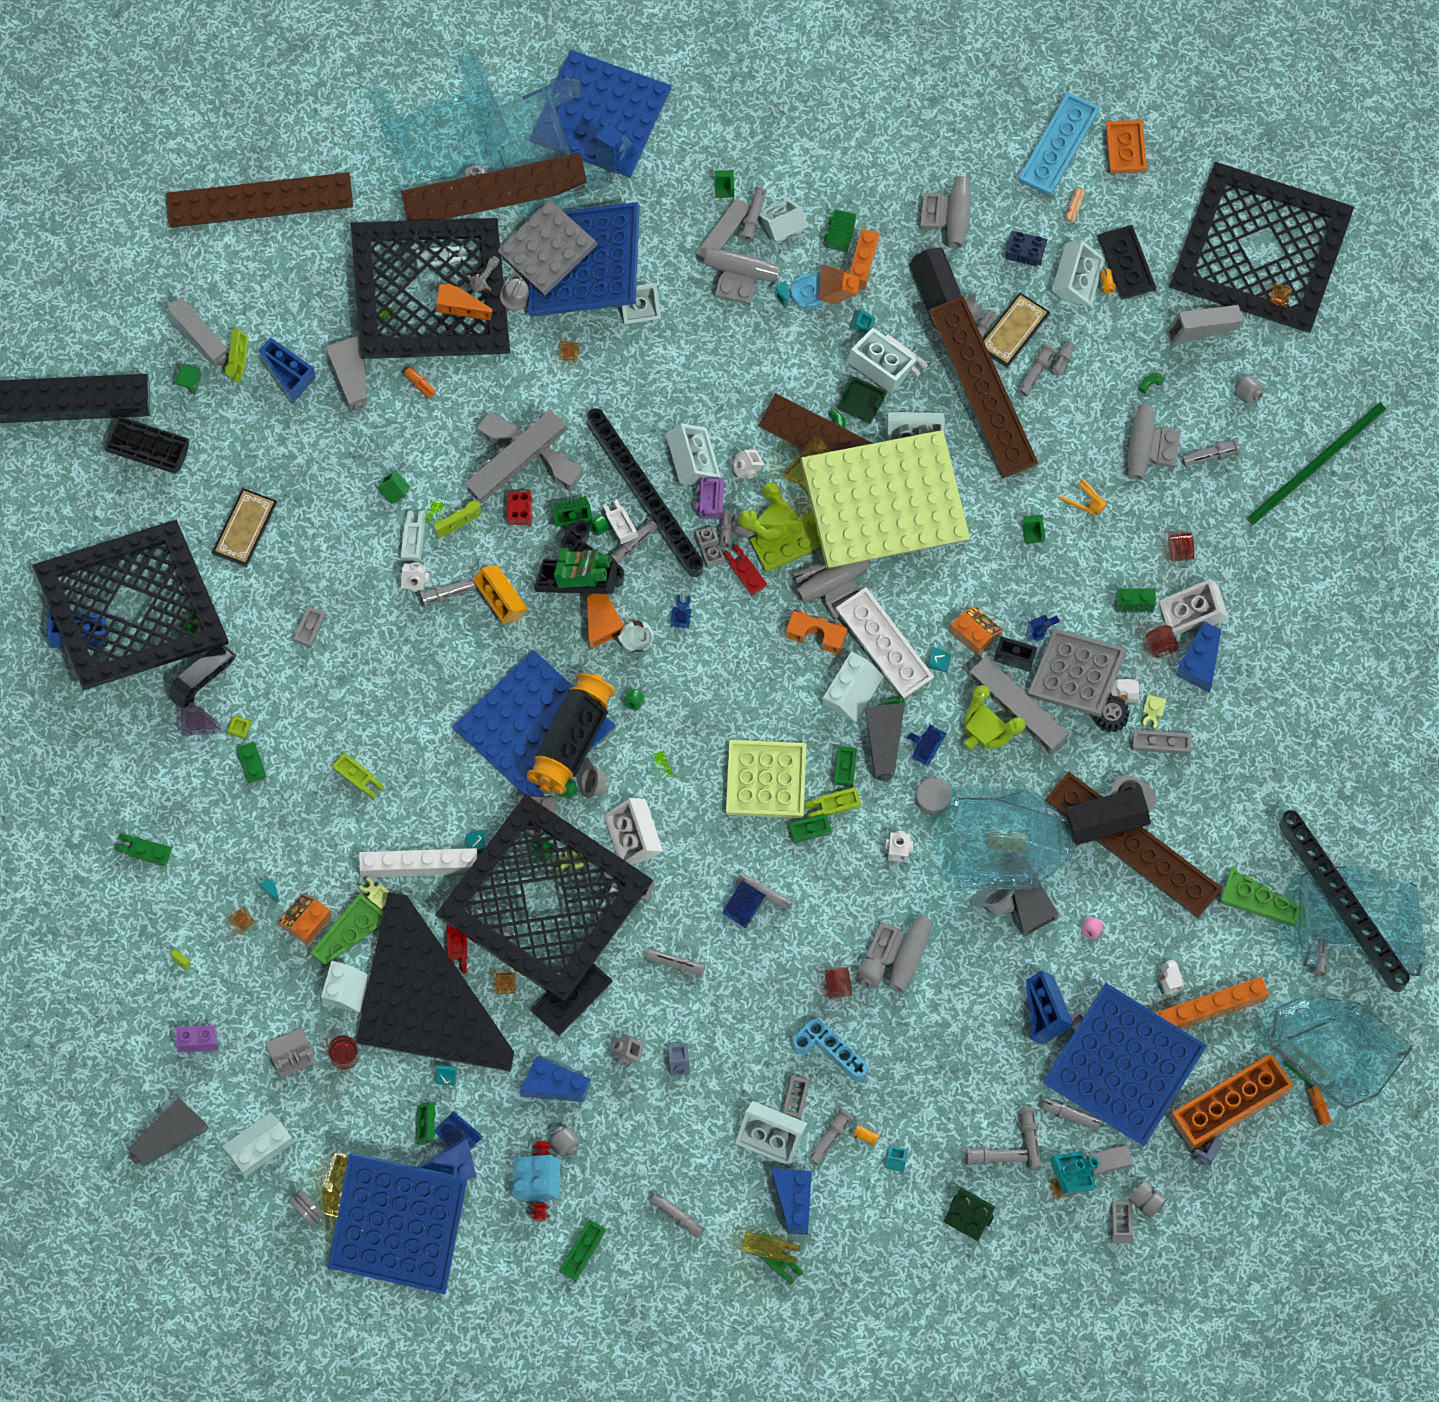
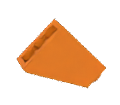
[818,264,860,304]
[587,594,624,649]

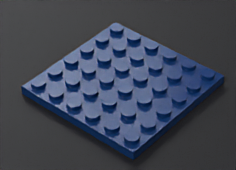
[529,50,671,178]
[528,202,640,317]
[452,650,615,797]
[1043,983,1207,1147]
[328,1152,468,1294]

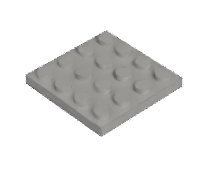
[498,200,598,295]
[1028,629,1127,717]

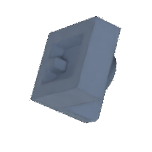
[668,1043,690,1076]
[1193,1137,1223,1166]

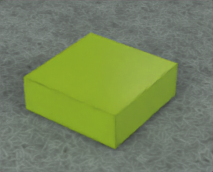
[227,715,252,740]
[170,949,191,971]

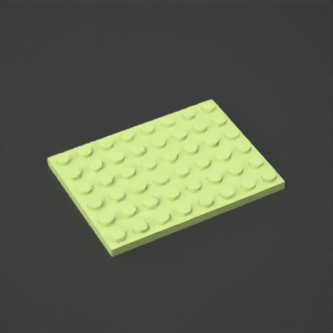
[800,430,970,569]

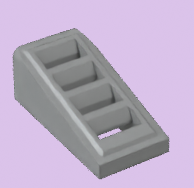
[782,1075,810,1118]
[1112,1201,1133,1244]

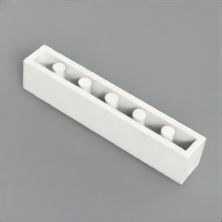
[359,848,478,878]

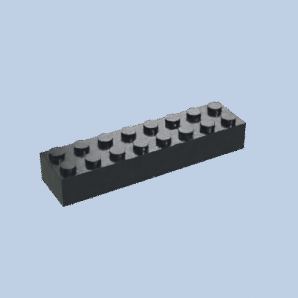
[0,373,150,423]

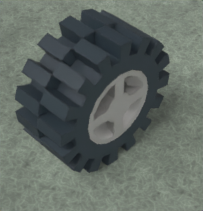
[1094,696,1130,733]

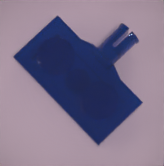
[1026,615,1059,642]
[907,724,947,767]

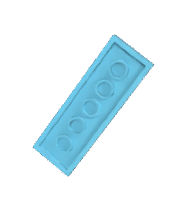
[1018,92,1100,196]

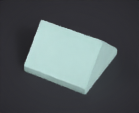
[621,283,661,324]

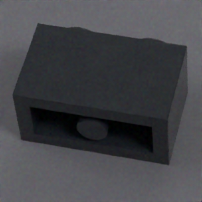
[994,636,1037,672]

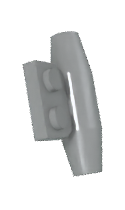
[920,176,971,248]
[704,249,779,305]
[1128,405,1181,480]
[796,561,869,620]
[867,915,932,992]

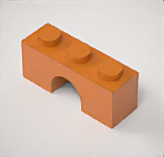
[850,229,880,290]
[786,611,847,655]

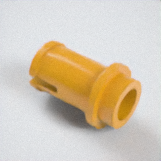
[1100,269,1116,294]
[853,1125,879,1146]

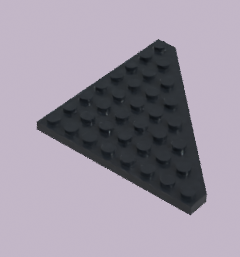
[356,892,515,1072]

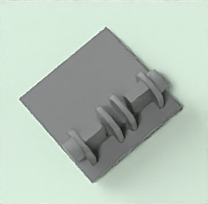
[266,1028,317,1078]

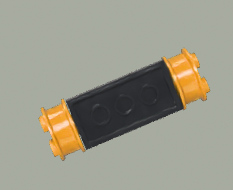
[527,673,615,795]

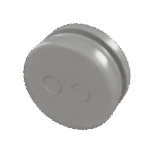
[916,778,952,816]
[289,1189,325,1227]

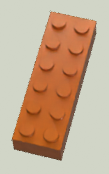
[1170,1053,1294,1152]

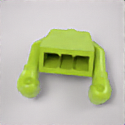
[737,483,803,540]
[962,685,1026,751]

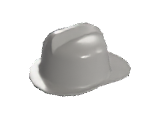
[500,273,529,311]
[576,758,609,799]
[1111,775,1156,811]
[971,887,1014,915]

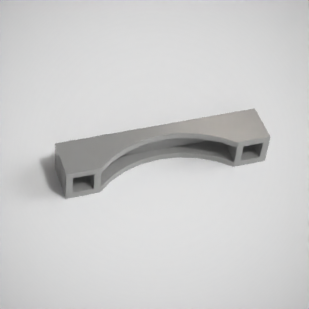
[477,411,583,493]

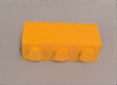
[473,565,528,624]

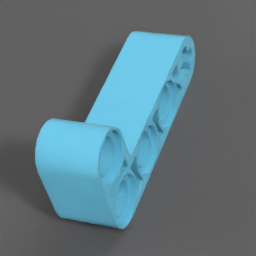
[793,1019,868,1081]

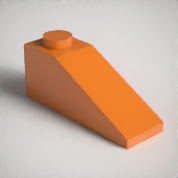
[435,284,493,321]

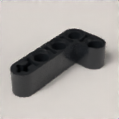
[561,520,625,587]
[169,645,236,710]

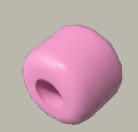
[1081,917,1103,939]

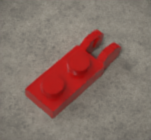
[723,544,767,596]
[447,924,468,974]

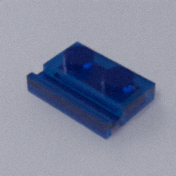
[722,880,767,928]
[435,1111,483,1151]

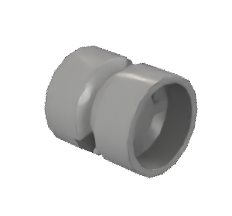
[1129,1180,1167,1218]

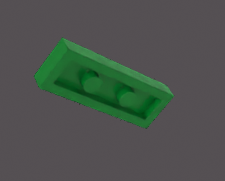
[559,1220,606,1282]

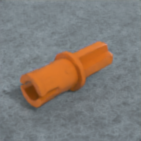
[404,367,436,398]
[1308,1086,1332,1126]

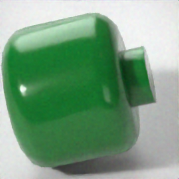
[588,515,609,536]
[623,689,645,711]
[558,780,578,799]
[533,841,554,861]

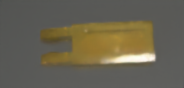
[741,1232,800,1264]

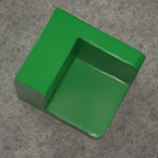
[715,170,735,198]
[176,364,201,395]
[378,470,410,504]
[1022,514,1045,544]

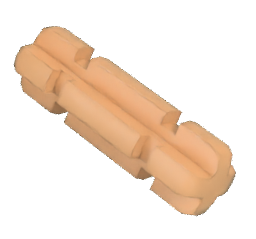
[1065,188,1085,223]

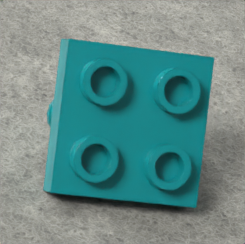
[1049,1151,1100,1195]

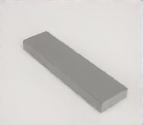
[696,198,750,260]

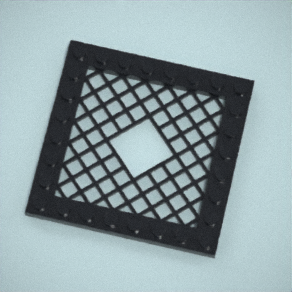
[1169,162,1355,333]
[350,218,510,359]
[32,519,229,691]
[435,794,653,1004]

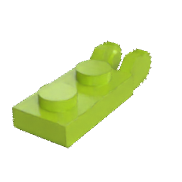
[225,328,249,383]
[433,500,482,539]
[332,752,384,800]
[804,787,861,818]

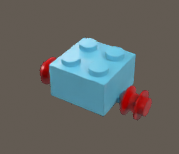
[512,1141,560,1222]

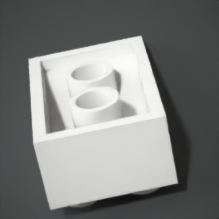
[1159,579,1229,635]

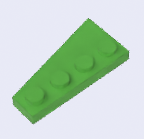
[1220,867,1301,927]
[310,894,384,966]

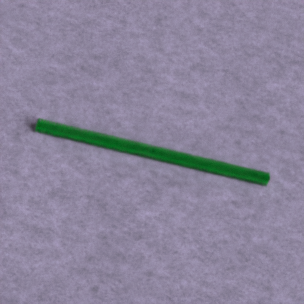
[1247,402,1386,526]

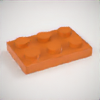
[1106,120,1147,174]

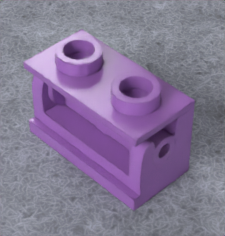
[696,477,724,520]
[176,1025,218,1053]

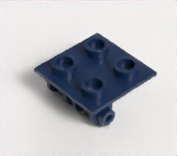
[1005,231,1048,267]

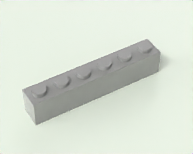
[465,409,569,503]
[969,657,1068,755]

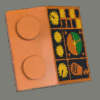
[950,606,1004,656]
[277,894,332,946]

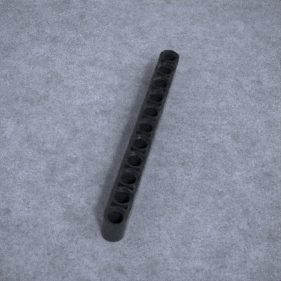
[587,408,703,577]
[1279,810,1410,992]

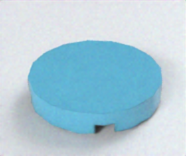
[790,274,823,309]

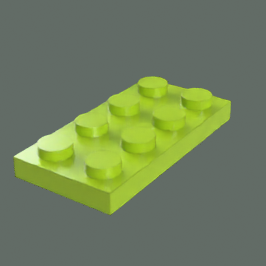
[750,512,822,573]

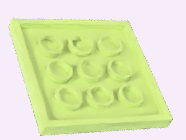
[726,740,806,818]

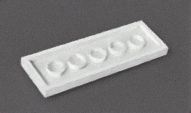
[835,587,934,699]

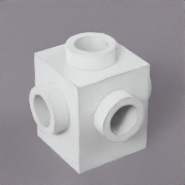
[730,450,764,479]
[401,563,430,592]
[885,831,914,863]

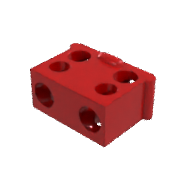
[508,490,532,526]

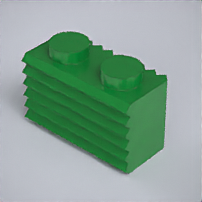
[824,209,856,253]
[550,495,592,527]
[1115,588,1156,613]

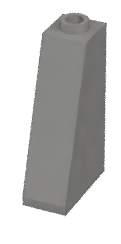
[167,297,229,368]
[1166,305,1244,346]
[326,335,368,411]

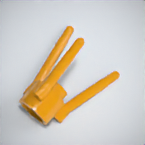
[1059,478,1108,515]

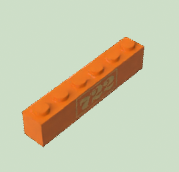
[1156,977,1269,1029]

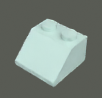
[759,199,808,242]
[321,961,370,1013]

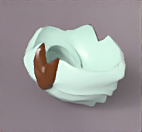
[618,620,655,652]

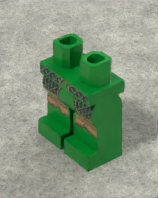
[554,548,610,588]

